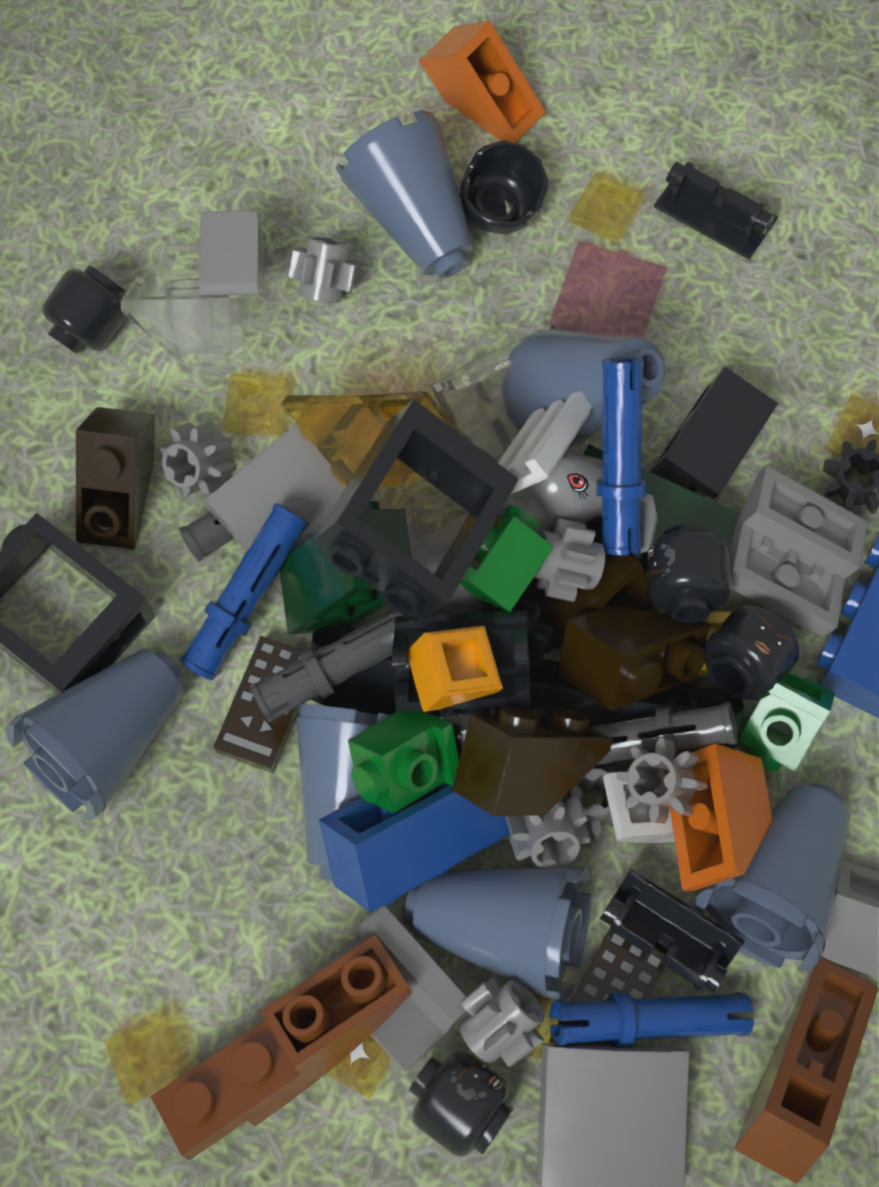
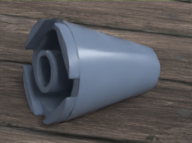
[336,110,474,279]
[502,329,666,448]
[5,650,184,821]
[296,704,390,881]
[696,783,850,970]
[405,866,591,1001]

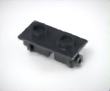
[654,161,778,260]
[600,868,745,993]

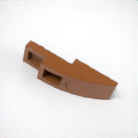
[150,934,413,1160]

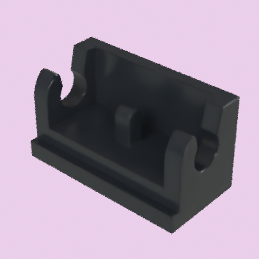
[650,367,778,499]
[392,610,531,712]

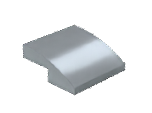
[205,423,347,597]
[728,465,867,638]
[536,1042,689,1187]

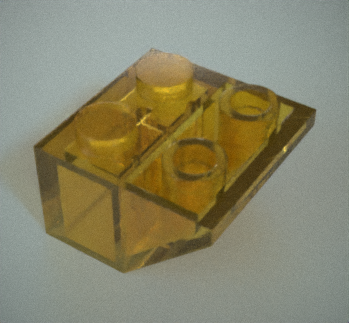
[281,391,462,489]

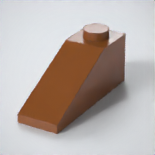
[734,957,879,1184]

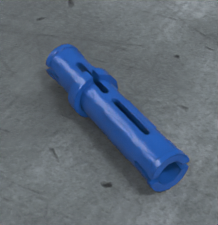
[596,357,647,555]
[179,502,309,680]
[549,992,754,1047]

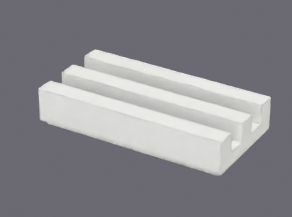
[498,390,592,494]

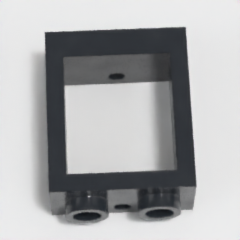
[311,399,519,620]
[0,513,156,694]

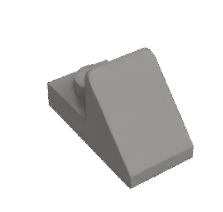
[199,210,268,295]

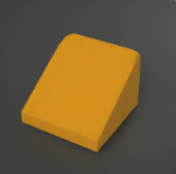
[407,626,503,712]

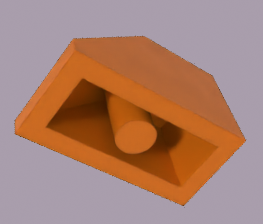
[419,20,546,143]
[664,743,773,892]

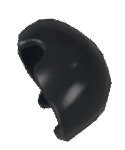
[459,140,549,235]

